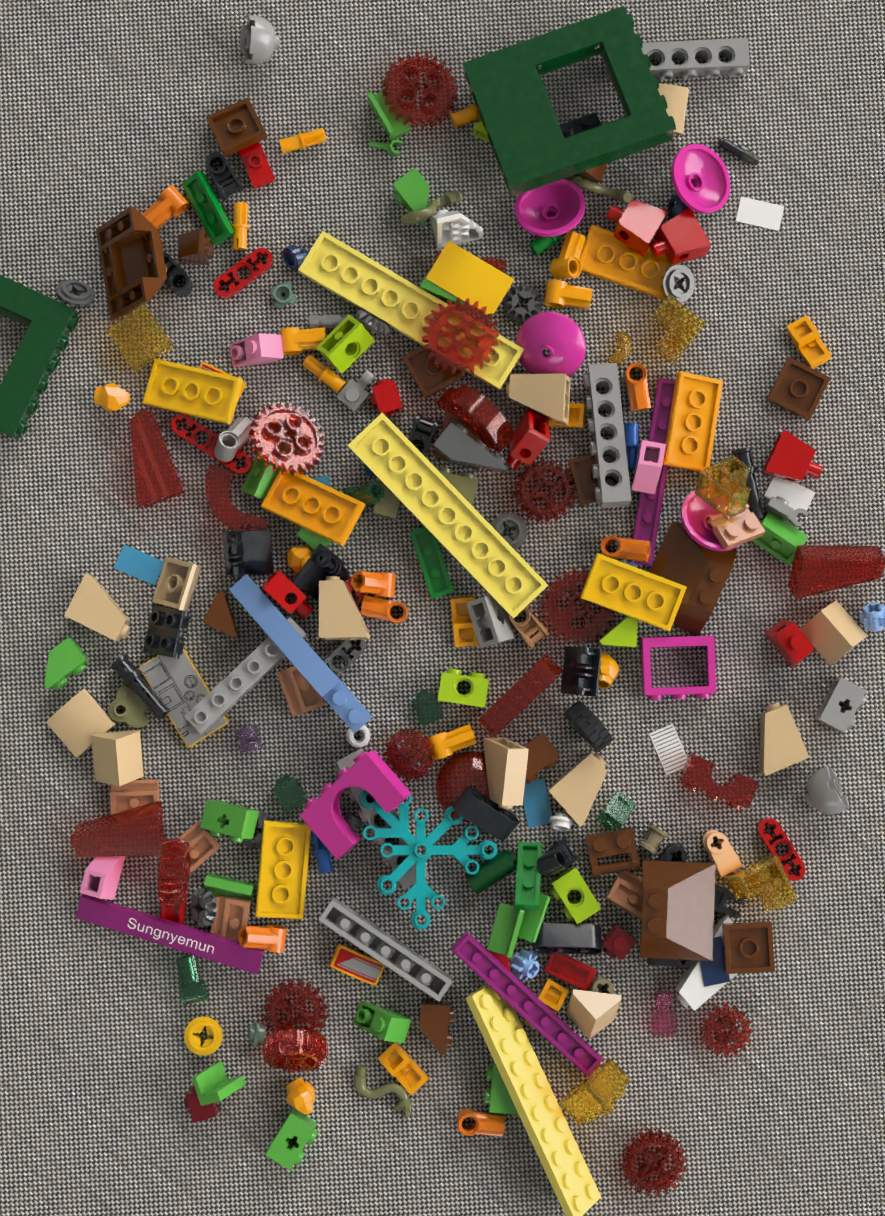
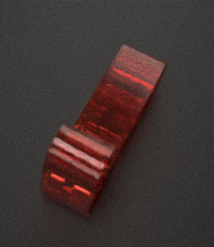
[478,653,563,737]

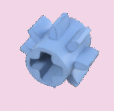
[859,602,885,632]
[510,949,539,981]

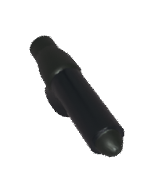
[718,138,760,166]

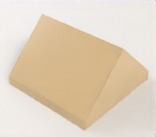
[152,557,202,612]
[800,600,867,666]
[91,730,144,786]
[567,989,622,1039]

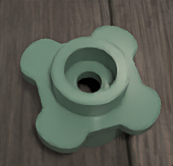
[270,282,297,309]
[247,1020,265,1047]

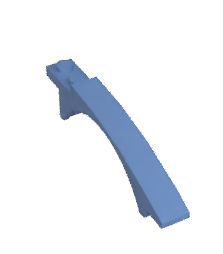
[229,574,373,733]

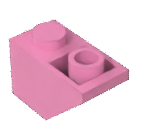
[230,333,284,367]
[631,440,666,495]
[79,847,126,900]

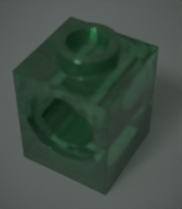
[272,774,309,813]

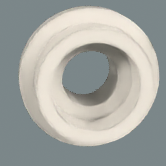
[347,725,370,748]
[550,813,574,831]

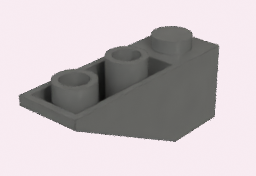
[433,423,507,473]

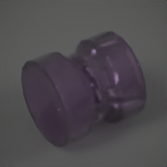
[234,724,263,754]

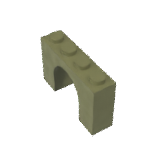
[373,467,479,521]

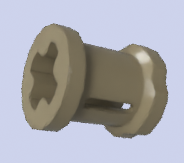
[638,823,669,855]
[590,976,614,994]

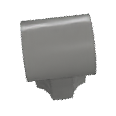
[214,417,255,462]

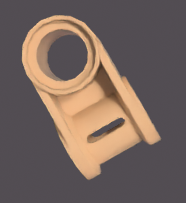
[702,830,742,878]

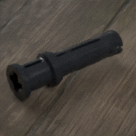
[731,447,765,519]
[110,654,170,720]

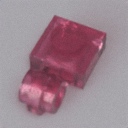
[651,989,676,1035]

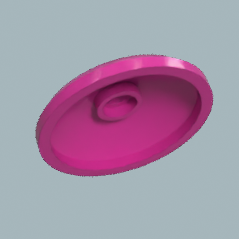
[671,144,730,214]
[515,179,585,237]
[516,312,586,377]
[680,487,742,551]

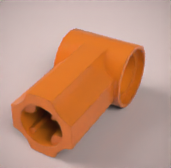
[142,185,189,229]
[624,363,651,412]
[601,535,651,562]
[351,571,396,598]
[360,595,409,624]
[238,924,287,953]
[456,1108,505,1137]

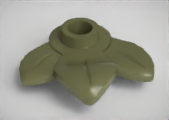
[108,684,154,728]

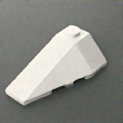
[431,209,483,249]

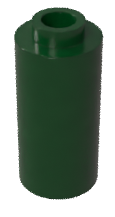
[464,849,517,895]

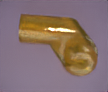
[608,331,632,365]

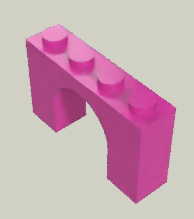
[300,750,412,859]

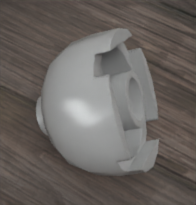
[240,14,279,64]
[805,766,849,815]

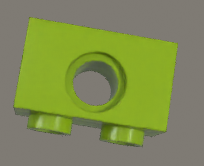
[316,315,375,374]
[438,668,489,708]
[549,866,602,924]

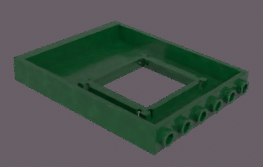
[463,6,676,197]
[0,275,79,440]

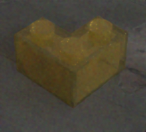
[651,294,706,365]
[695,455,751,520]
[726,856,798,911]
[560,1059,630,1126]

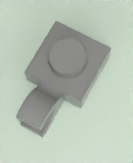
[336,370,375,412]
[764,496,809,527]

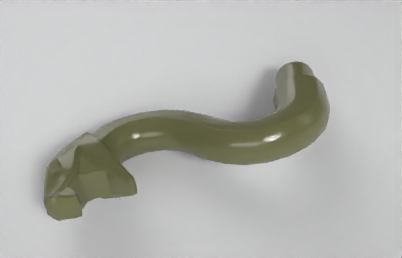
[567,175,632,203]
[401,190,463,225]
[354,1064,412,1117]

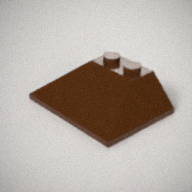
[96,207,167,321]
[649,521,737,636]
[639,860,716,961]

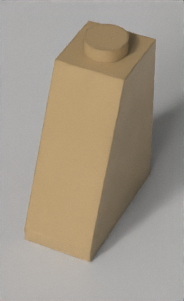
[506,374,571,426]
[64,573,131,642]
[319,576,370,640]
[759,702,810,776]
[483,737,529,809]
[547,752,607,827]

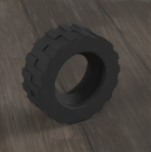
[564,700,613,752]

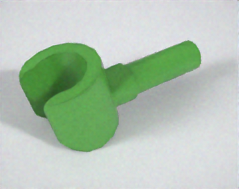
[370,140,403,157]

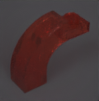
[436,384,516,452]
[205,465,270,531]

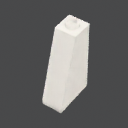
[676,914,738,1011]

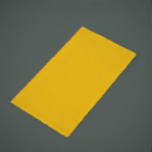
[426,240,515,318]

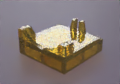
[106,304,174,373]

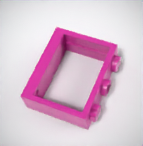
[640,636,716,700]

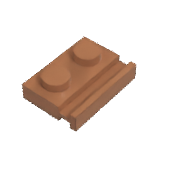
[707,503,766,550]
[276,666,326,717]
[110,779,160,816]
[162,820,222,879]
[605,871,643,920]
[210,894,251,942]

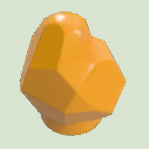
[94,383,130,412]
[287,546,314,574]
[598,653,619,689]
[285,1077,315,1115]

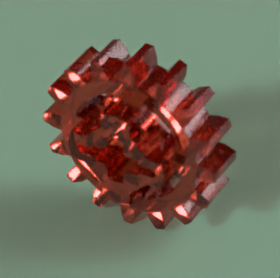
[383,728,436,781]
[699,1003,753,1058]

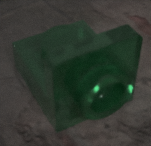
[411,689,444,726]
[596,790,637,831]

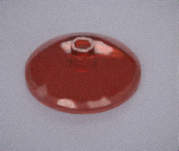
[436,751,490,823]

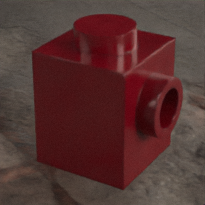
[602,923,637,960]
[184,1084,220,1123]

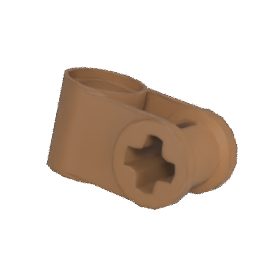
[508,607,550,650]

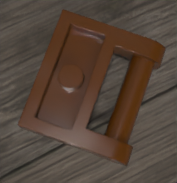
[585,828,640,878]

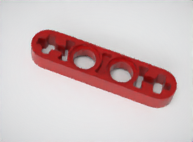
[171,414,252,475]

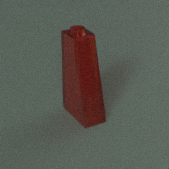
[130,409,186,509]
[788,545,885,598]
[70,801,166,857]

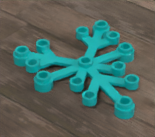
[359,790,497,930]

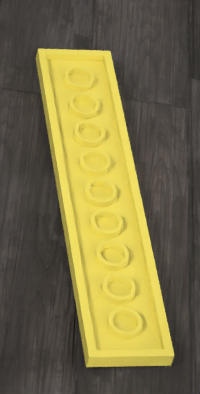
[298,231,524,391]
[348,413,548,619]
[465,983,601,1216]

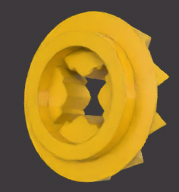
[184,1016,223,1056]

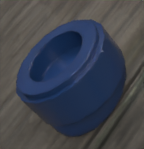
[668,196,692,219]
[282,245,308,270]

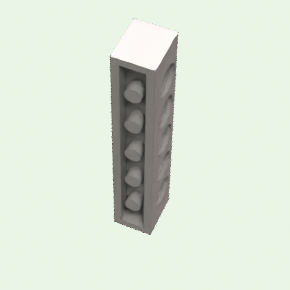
[606,38,750,81]
[583,363,632,509]
[184,617,307,735]
[335,748,430,889]
[319,897,453,1002]

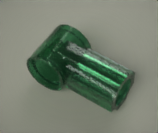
[343,481,384,515]
[176,954,208,1005]

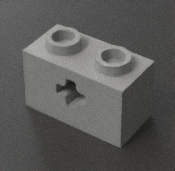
[466,595,515,649]
[814,677,867,733]

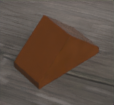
[202,590,239,638]

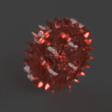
[382,52,458,129]
[422,297,499,376]
[248,402,325,476]
[541,567,616,644]

